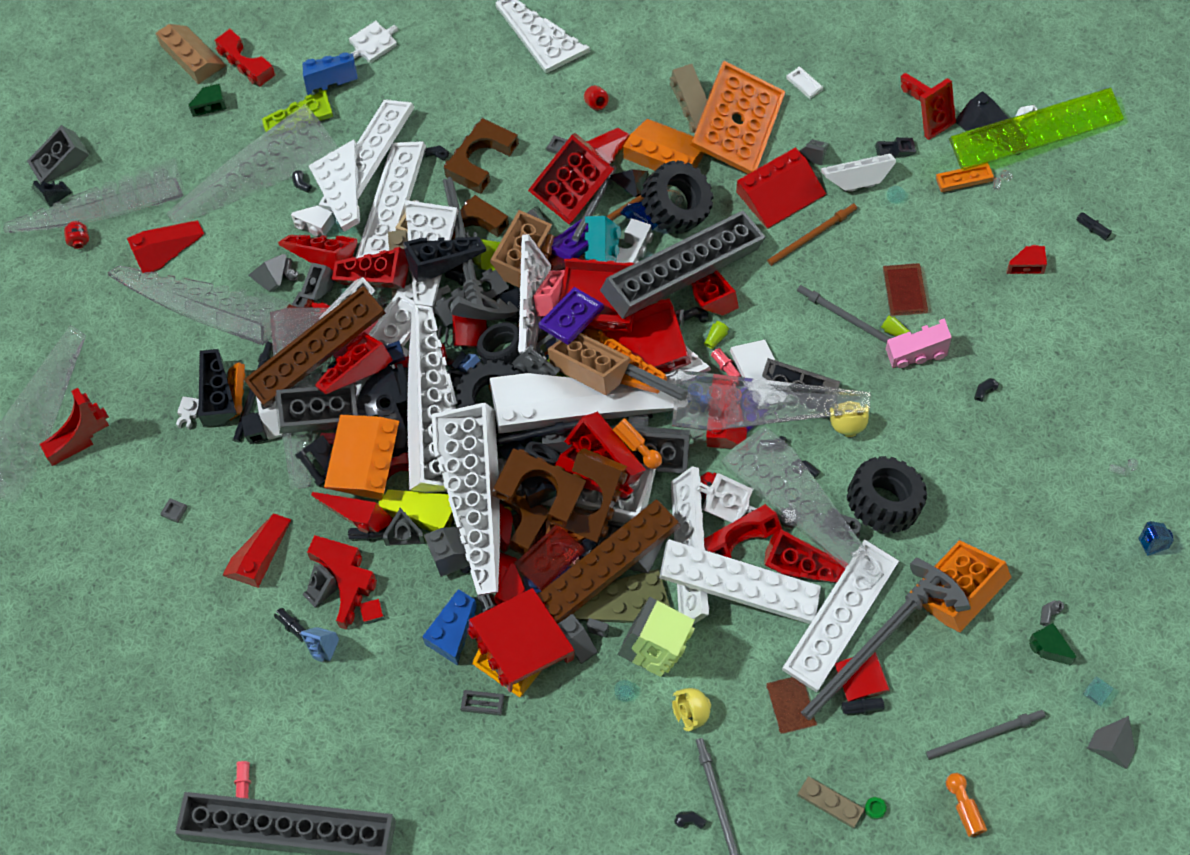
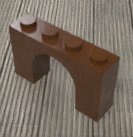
[444,118,519,194]
[451,195,509,272]
[493,448,586,528]
[555,448,628,542]
[499,494,549,557]

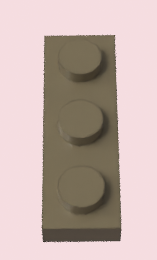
[797,776,864,829]

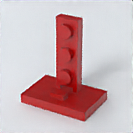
[900,73,956,140]

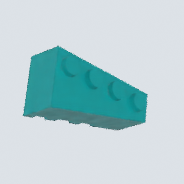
[585,216,621,262]

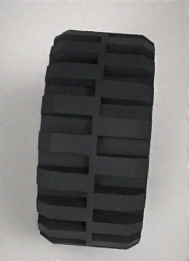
[641,161,714,234]
[456,360,522,436]
[847,456,927,533]

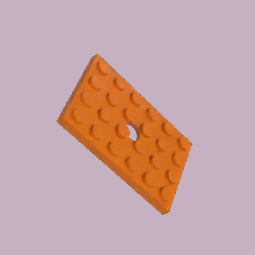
[690,61,786,174]

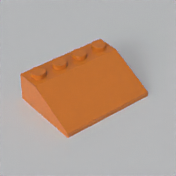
[623,119,705,170]
[324,415,399,501]
[909,540,1012,632]

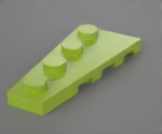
[262,88,333,136]

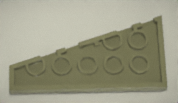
[573,569,670,623]

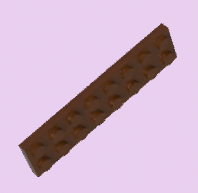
[244,285,386,408]
[537,499,681,624]

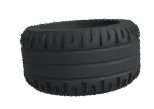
[477,322,520,366]

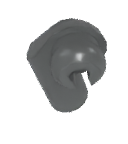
[1040,600,1064,626]

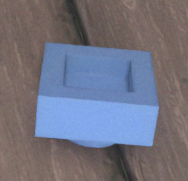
[457,354,480,372]

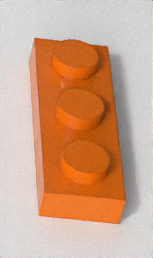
[936,163,994,192]
[227,362,245,420]

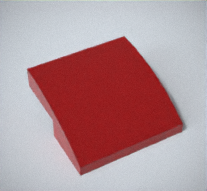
[452,315,487,348]
[835,652,890,701]

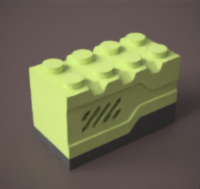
[617,597,695,677]

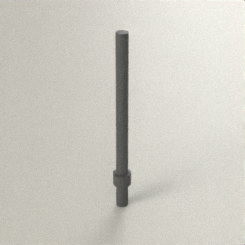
[572,165,617,241]
[797,285,891,344]
[925,709,1045,760]
[695,738,739,855]

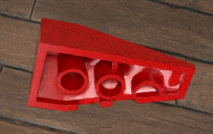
[278,235,357,270]
[315,332,393,394]
[311,492,393,533]
[223,513,291,588]
[764,529,848,583]

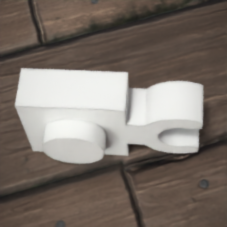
[176,397,199,429]

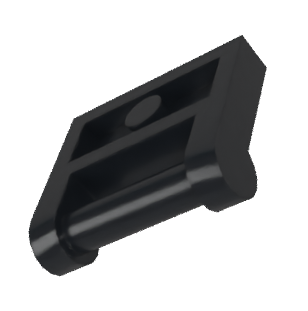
[294,435,333,486]

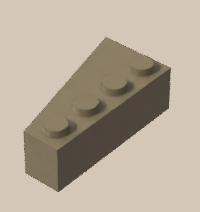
[670,64,707,133]

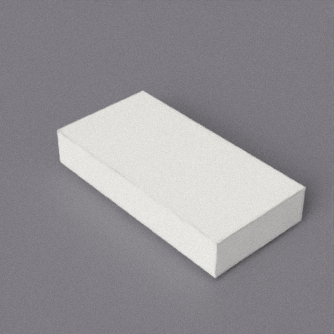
[787,67,823,99]

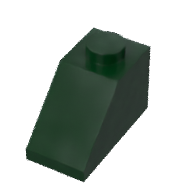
[189,83,226,117]
[1029,623,1077,665]

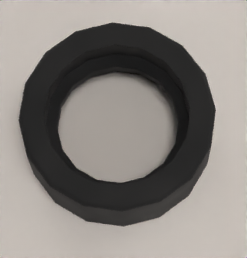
[524,442,560,466]

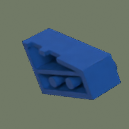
[302,53,358,95]
[422,589,477,666]

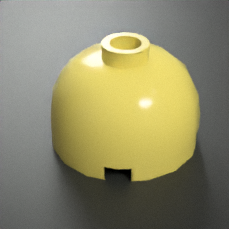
[830,402,869,437]
[672,688,711,731]

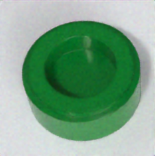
[865,797,887,820]

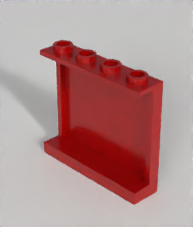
[560,258,635,332]
[602,298,691,373]
[467,588,575,693]

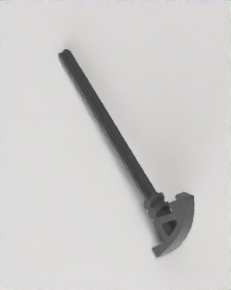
[443,177,519,320]
[535,328,688,401]
[801,557,971,720]

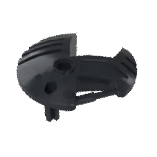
[356,364,409,457]

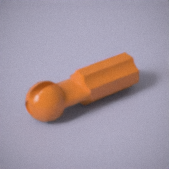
[613,418,662,469]
[946,773,987,837]

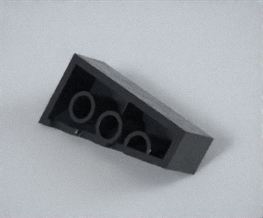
[198,349,237,427]

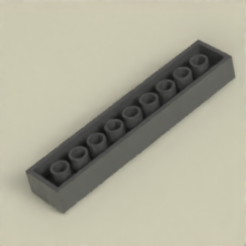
[600,210,766,319]
[175,792,396,855]

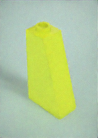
[379,490,454,532]

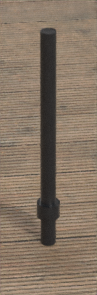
[233,341,273,443]
[496,420,579,445]

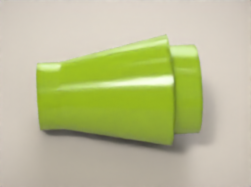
[881,315,910,336]
[704,321,729,350]

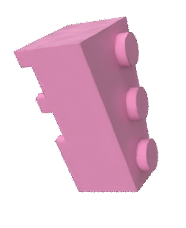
[886,318,952,368]

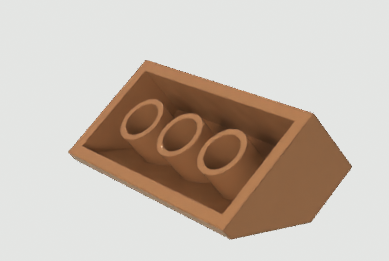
[155,24,226,84]
[490,210,552,288]
[548,333,630,395]

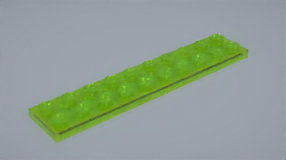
[949,87,1124,171]

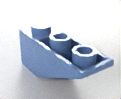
[301,627,339,662]

